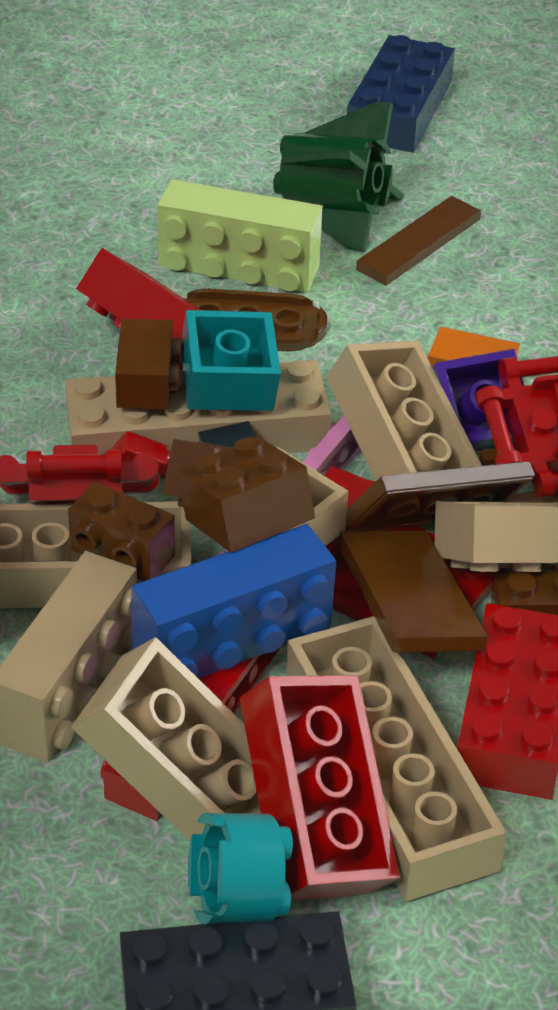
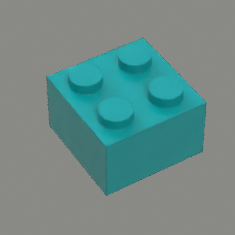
[181,310,281,411]

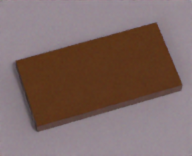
[345,461,535,531]
[338,531,488,653]

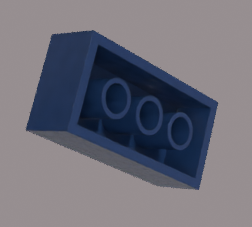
[347,35,455,153]

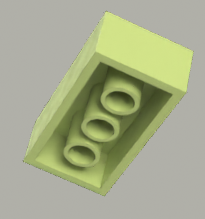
[157,179,322,293]

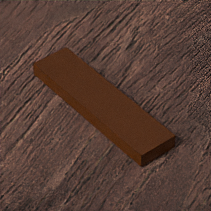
[356,195,481,286]

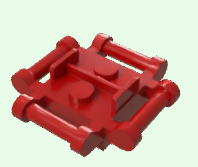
[475,356,558,498]
[0,445,160,503]

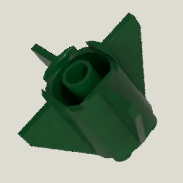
[273,102,404,252]

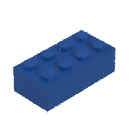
[131,524,336,678]

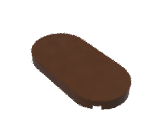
[184,288,327,352]

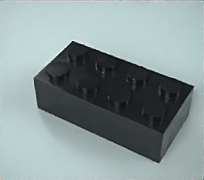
[120,911,357,1010]

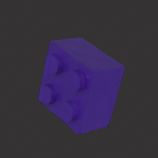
[432,349,525,452]

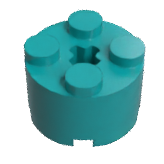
[188,813,293,924]

